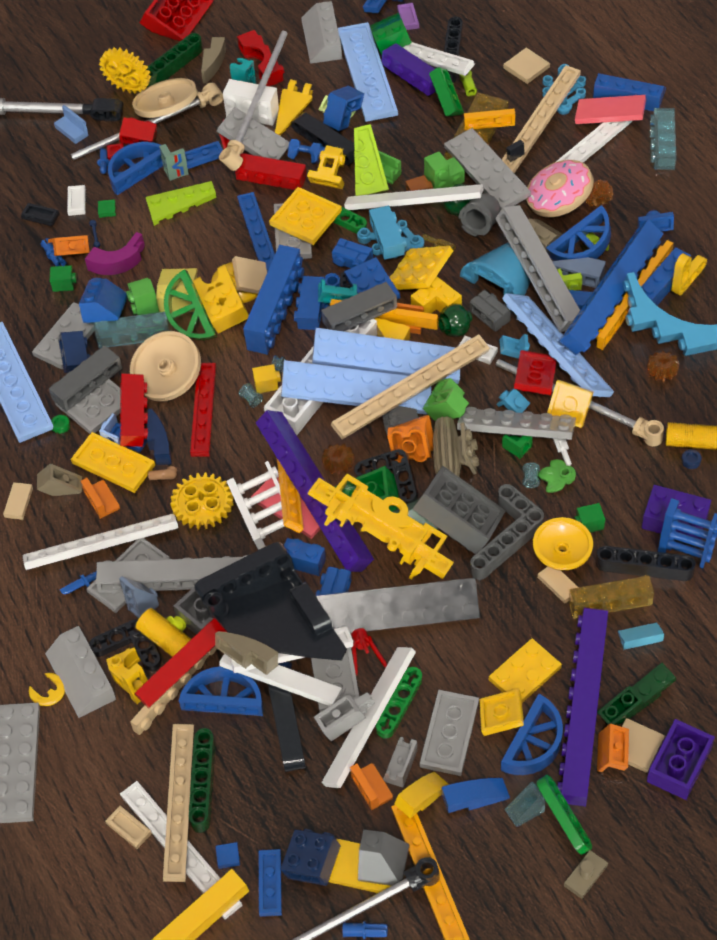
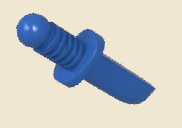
[97,148,110,174]
[60,571,97,594]

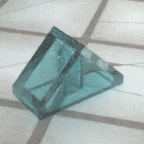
[505,782,545,827]

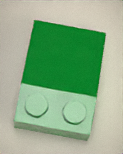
[370,13,411,55]
[335,466,399,512]

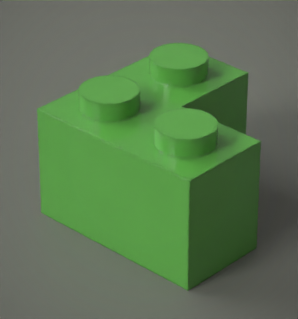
[424,152,465,189]
[126,278,160,321]
[422,378,469,421]

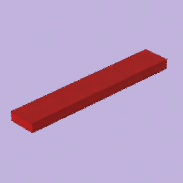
[190,363,216,457]
[134,618,227,709]

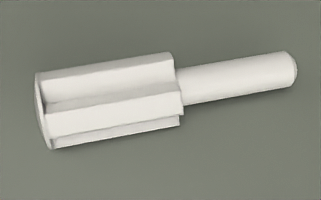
[553,438,572,466]

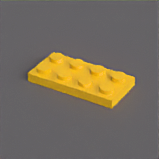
[71,432,155,493]

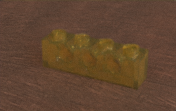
[569,576,654,619]

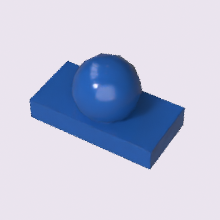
[638,210,674,232]

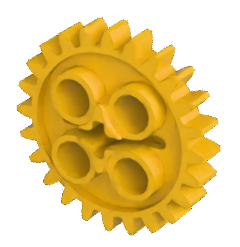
[99,47,151,94]
[170,472,233,530]

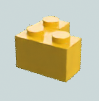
[411,276,462,313]

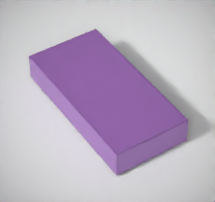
[397,3,419,30]

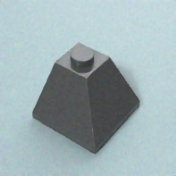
[358,830,410,886]

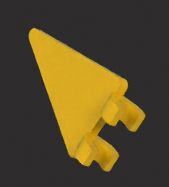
[275,79,313,136]

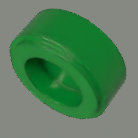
[51,415,70,434]

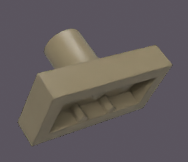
[564,850,608,899]

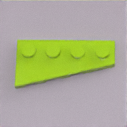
[354,124,389,196]
[146,181,216,226]

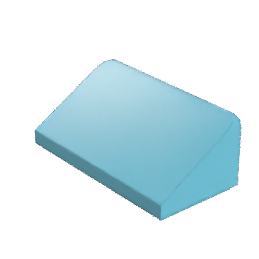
[618,623,664,650]

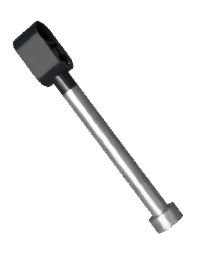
[0,98,124,121]

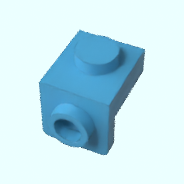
[500,334,530,359]
[496,388,530,413]

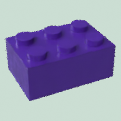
[642,485,711,539]
[647,719,715,800]

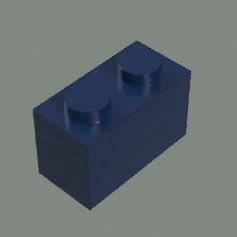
[58,331,90,373]

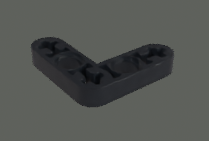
[354,449,418,504]
[89,619,162,671]

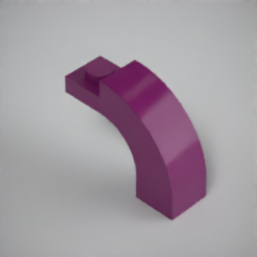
[85,232,145,275]

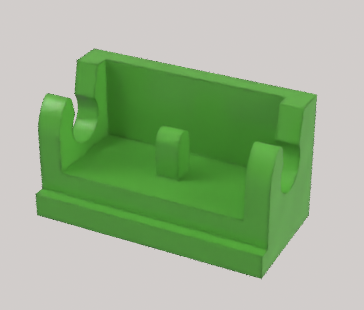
[378,151,401,184]

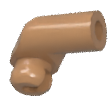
[148,466,177,480]

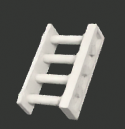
[227,461,285,550]

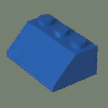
[79,278,127,323]

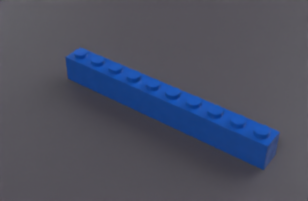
[559,220,663,355]

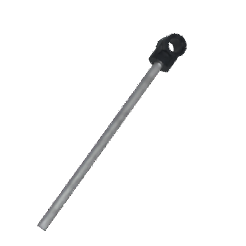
[292,857,440,940]

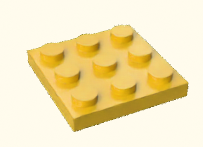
[269,187,342,245]
[389,246,453,290]

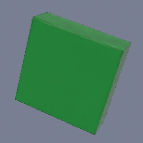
[98,199,116,218]

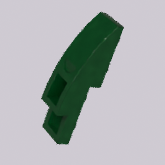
[597,663,676,725]

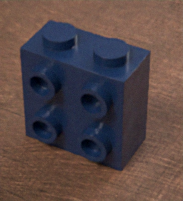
[280,829,341,886]

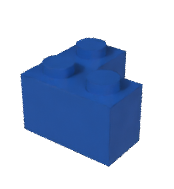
[323,86,365,131]

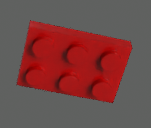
[514,350,557,395]

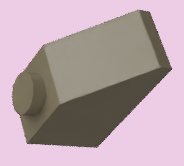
[37,463,82,496]

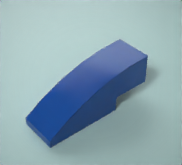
[442,778,510,813]

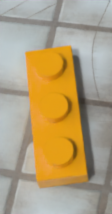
[464,109,515,130]

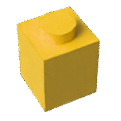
[252,364,281,394]

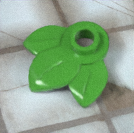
[538,459,576,493]

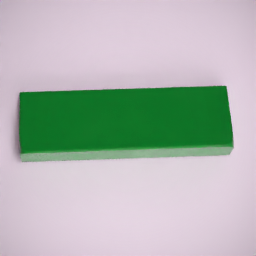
[429,67,464,117]

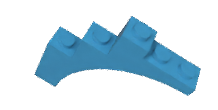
[623,272,717,356]

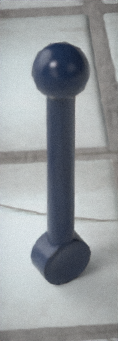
[89,220,100,248]

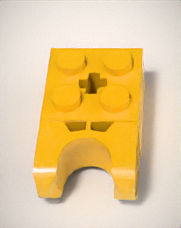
[193,264,249,334]

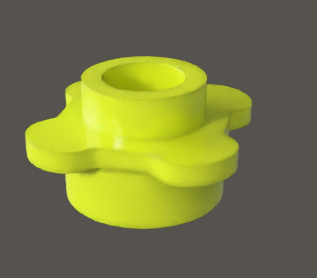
[167,616,186,634]

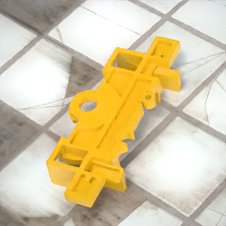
[308,474,454,580]

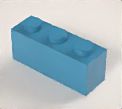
[369,205,407,260]

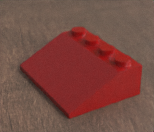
[139,0,214,41]

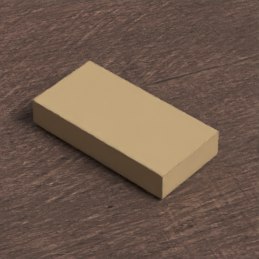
[3,482,33,520]
[537,567,580,603]
[105,806,152,849]

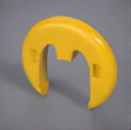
[29,673,65,706]

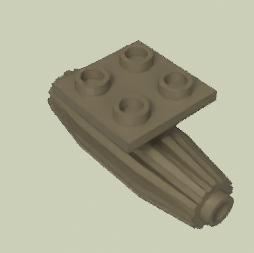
[433,416,479,477]

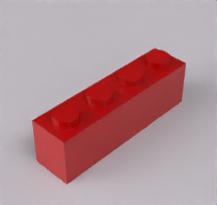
[235,153,307,190]
[120,374,148,447]

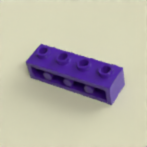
[382,43,436,96]

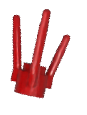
[351,628,387,675]

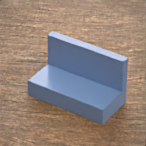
[54,105,89,144]

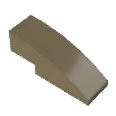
[201,37,226,83]
[215,631,278,675]

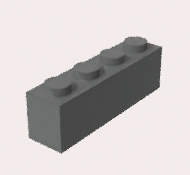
[321,282,397,332]
[49,346,122,412]

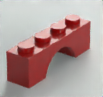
[237,30,284,86]

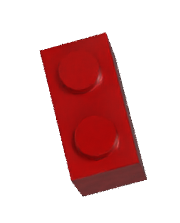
[119,117,157,145]

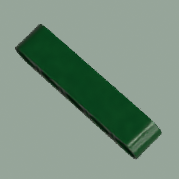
[146,33,203,88]
[189,728,215,833]

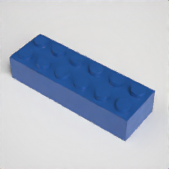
[243,244,304,355]

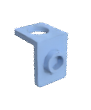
[99,413,120,445]

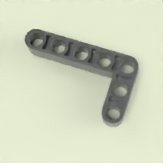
[470,484,544,580]

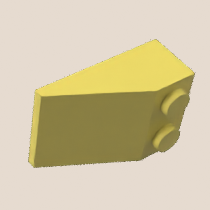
[156,268,197,312]

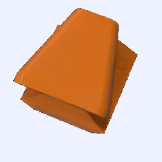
[387,415,433,463]

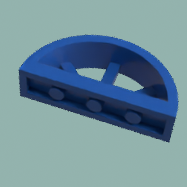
[108,142,163,195]
[546,205,611,261]
[179,667,263,716]
[501,694,563,775]

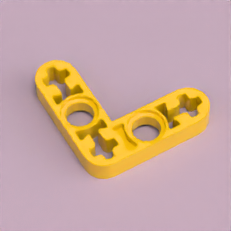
[671,253,707,295]

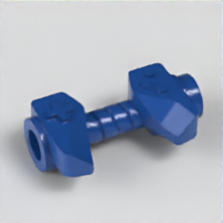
[288,139,326,164]

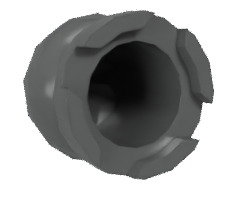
[459,193,501,236]

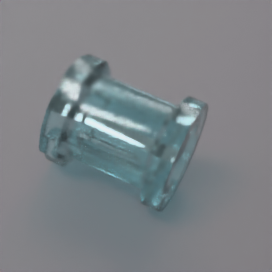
[239,383,263,407]
[522,463,540,488]

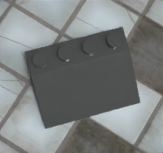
[413,465,506,554]

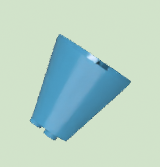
[460,242,531,296]

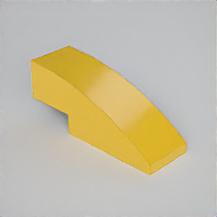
[395,772,449,818]

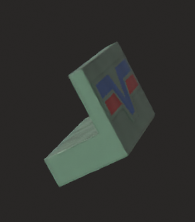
[159,144,188,181]

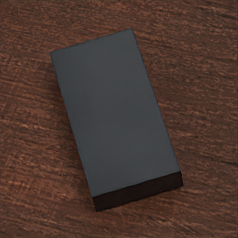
[21,203,60,227]

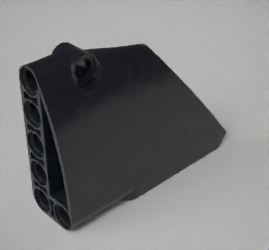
[194,542,347,661]

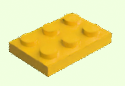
[489,639,562,703]

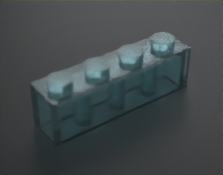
[650,108,676,170]
[94,312,170,349]

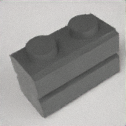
[470,290,511,332]

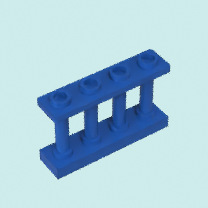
[658,498,717,568]

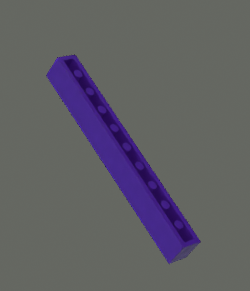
[256,410,374,572]
[558,608,608,807]

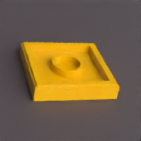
[547,380,594,428]
[479,688,524,736]

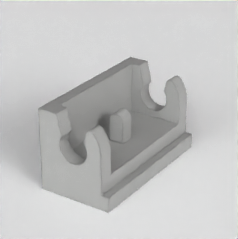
[383,737,417,787]

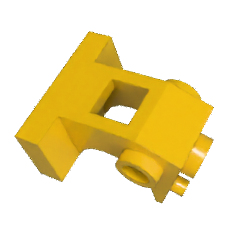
[307,146,345,190]
[106,647,148,704]

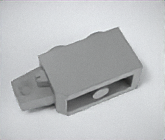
[314,692,375,741]

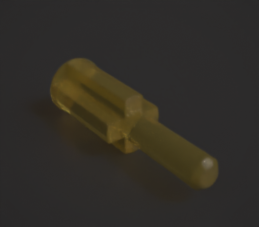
[422,234,456,255]

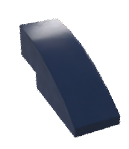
[147,409,172,465]

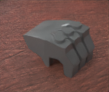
[382,406,418,435]

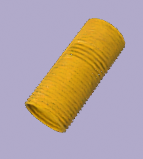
[666,422,717,450]
[136,608,191,657]

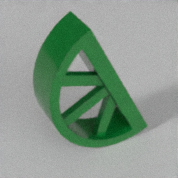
[164,269,217,340]

